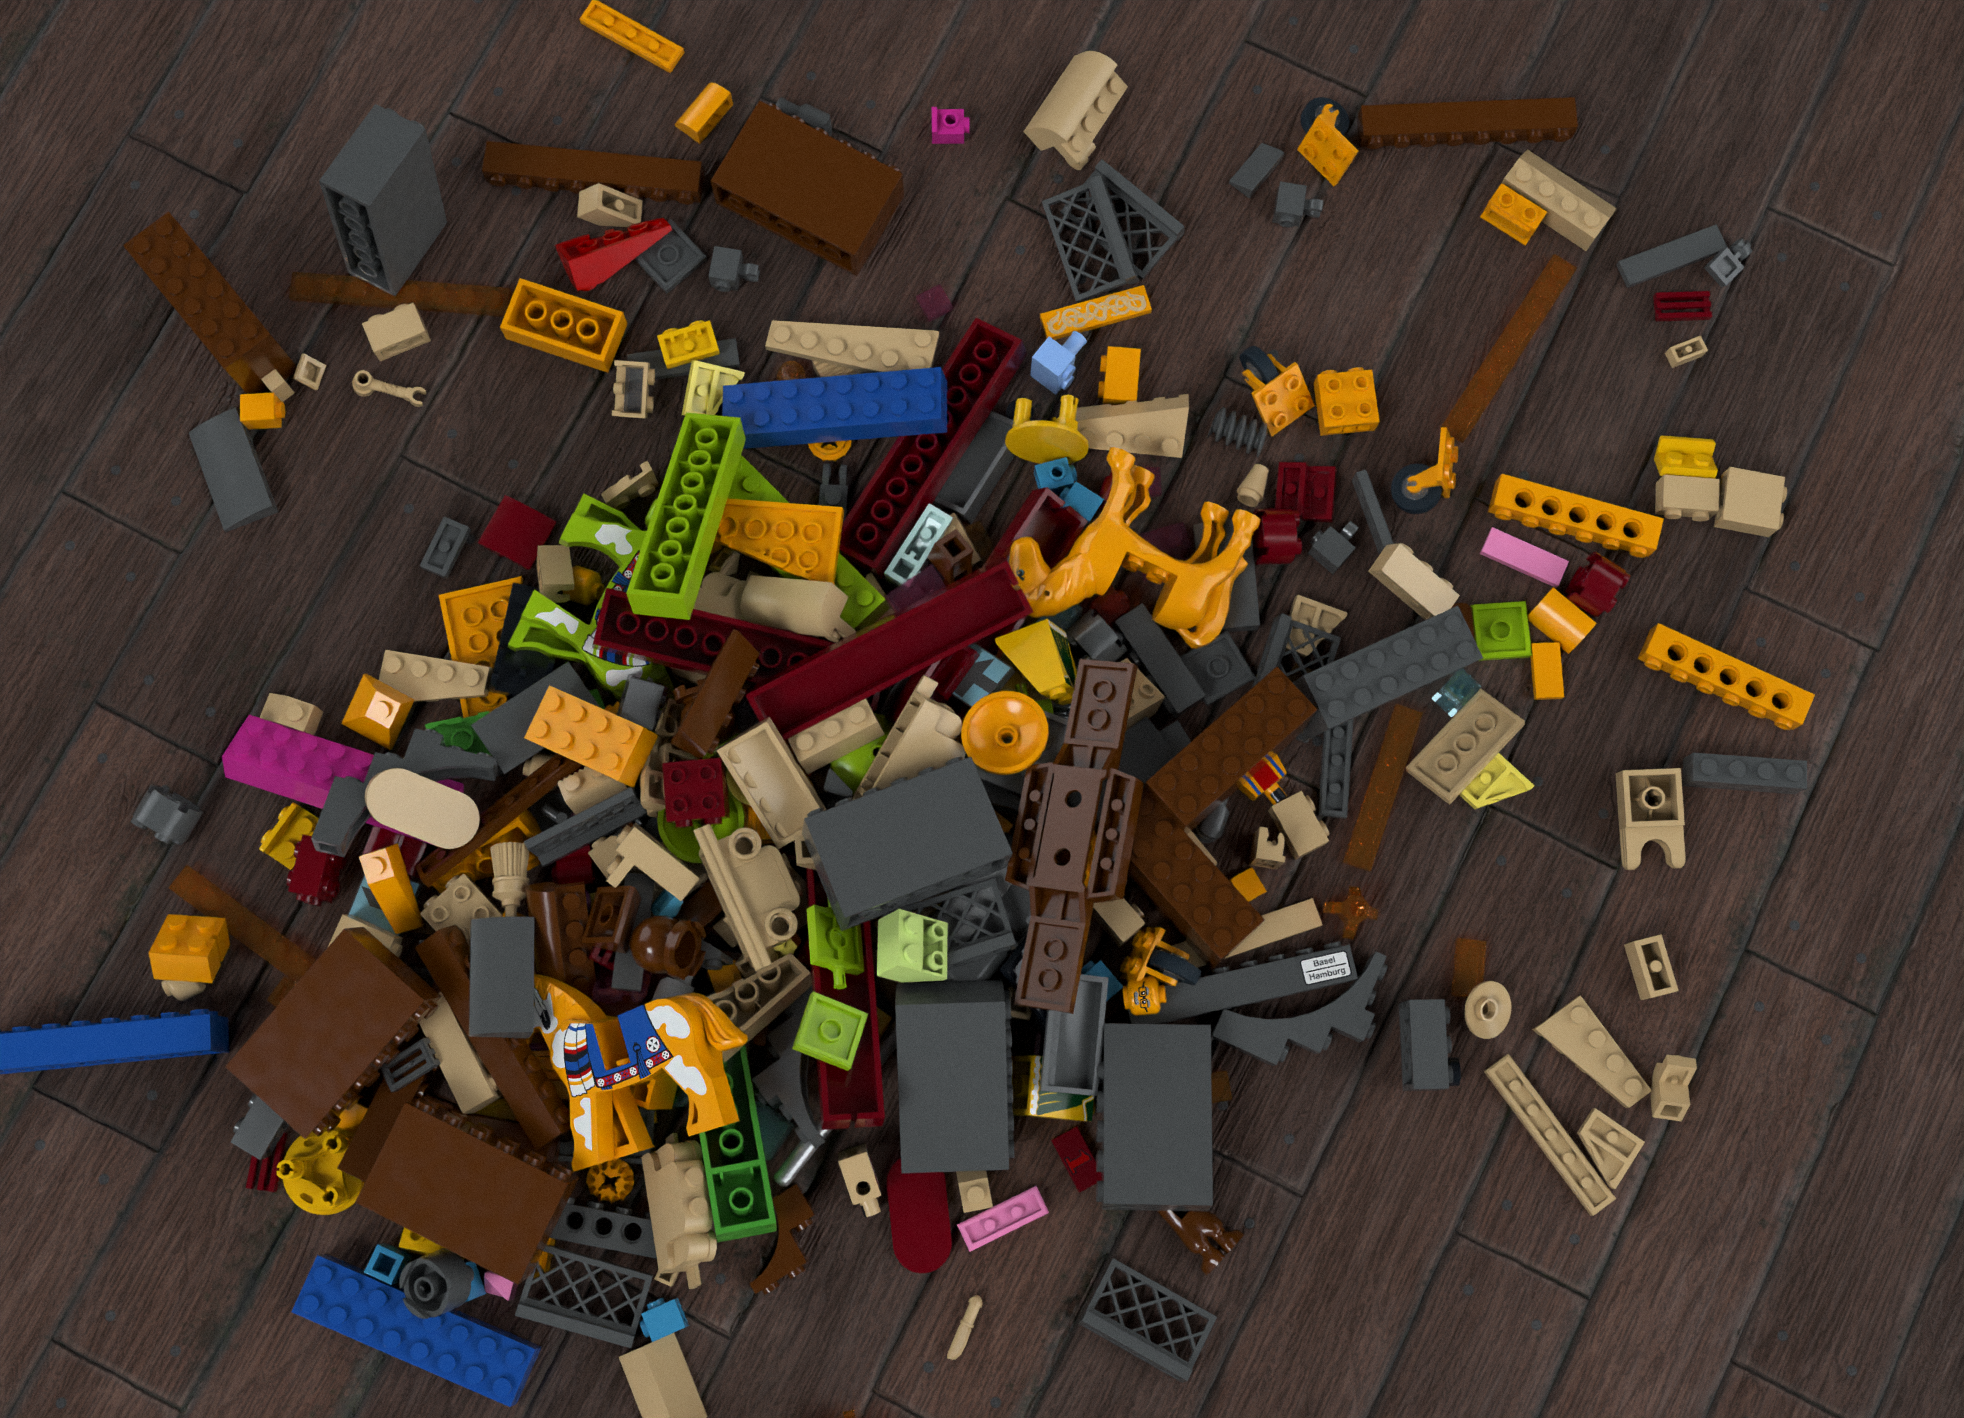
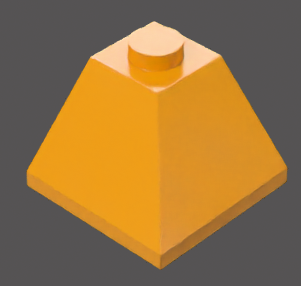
[341,674,414,750]

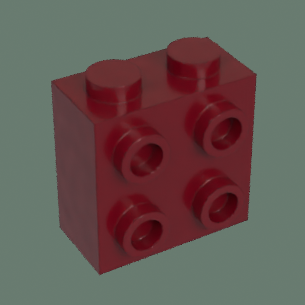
[662,757,730,828]
[287,834,347,907]

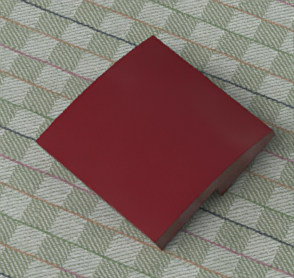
[1275,462,1337,523]
[477,495,556,570]

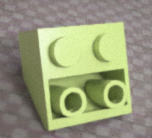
[877,909,948,983]

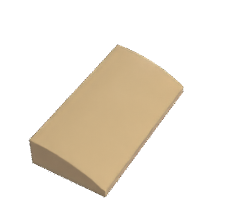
[716,717,827,849]

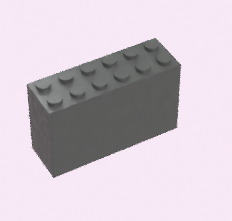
[319,104,447,296]
[1292,606,1483,741]
[802,757,1013,931]
[895,980,1015,1173]
[1096,1023,1213,1211]

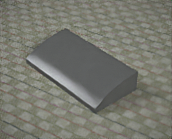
[189,407,278,532]
[932,411,1015,524]
[1193,519,1260,633]
[471,662,600,774]
[469,917,534,1038]
[1039,974,1109,1096]

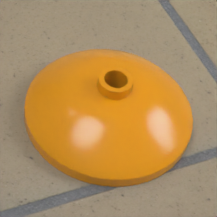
[961,691,1049,775]

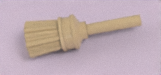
[490,842,529,917]

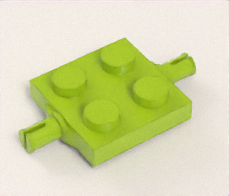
[807,897,864,989]

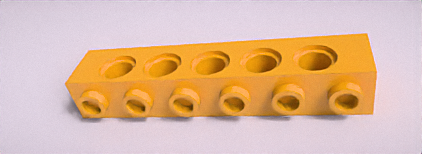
[1488,474,1664,558]
[1638,623,1815,730]

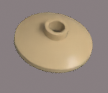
[1465,981,1511,1039]

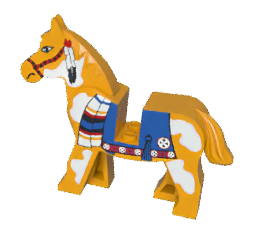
[526,974,748,1172]

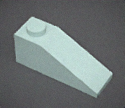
[884,503,953,592]

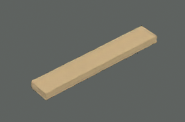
[1151,898,1322,976]
[1484,1054,1616,1216]

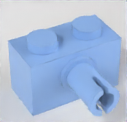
[1030,331,1087,395]

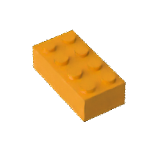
[500,278,627,373]
[524,685,658,788]

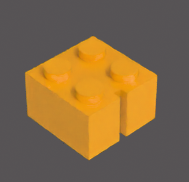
[149,914,230,983]

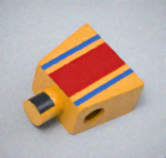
[1239,755,1287,805]

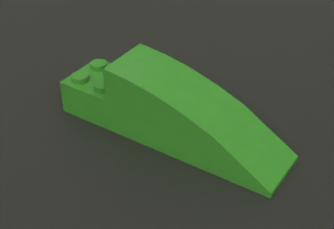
[699,1045,777,1243]

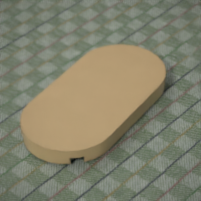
[365,768,480,849]

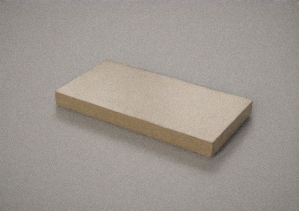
[1406,688,1525,805]

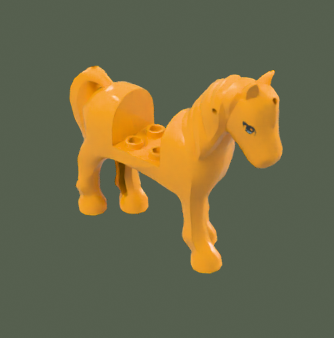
[1009,447,1261,649]

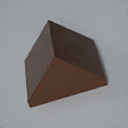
[581,886,642,954]

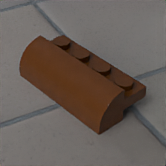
[525,881,597,997]

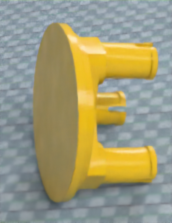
[1005,395,1089,464]
[277,1126,365,1215]

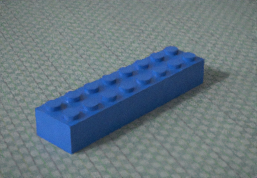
[722,367,947,449]
[0,1009,229,1075]
[291,1254,542,1407]

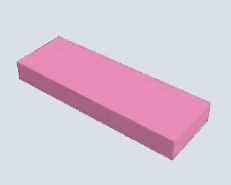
[1480,527,1569,588]
[957,1186,1049,1252]

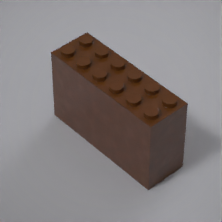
[711,100,904,276]
[123,211,297,394]
[1144,667,1318,834]
[1127,788,1265,970]
[225,927,442,1139]
[355,1096,580,1285]

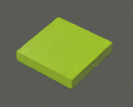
[1470,601,1532,661]
[792,991,868,1071]

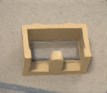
[612,360,655,418]

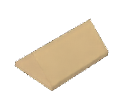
[619,1332,708,1418]

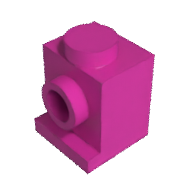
[932,107,969,144]

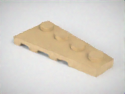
[379,650,494,702]
[1532,995,1652,1108]

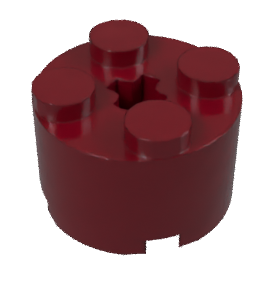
[1252,508,1302,565]
[1565,552,1630,617]

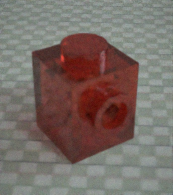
[1089,585,1130,628]

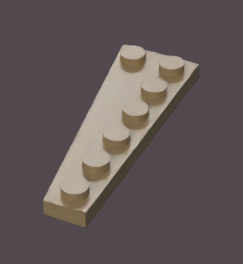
[765,320,939,373]

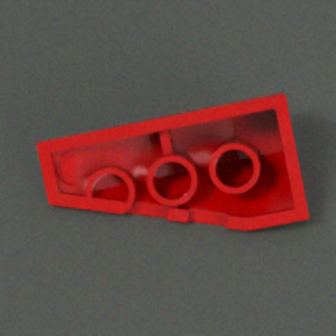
[555,218,672,291]

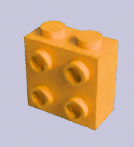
[1313,367,1380,436]

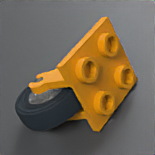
[1297,97,1359,186]
[1240,346,1315,437]
[1391,427,1458,514]
[1119,927,1201,987]

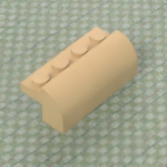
[1024,51,1128,165]
[741,575,856,642]

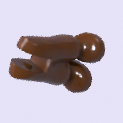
[1158,1211,1244,1276]

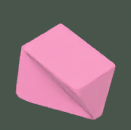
[484,1271,518,1301]

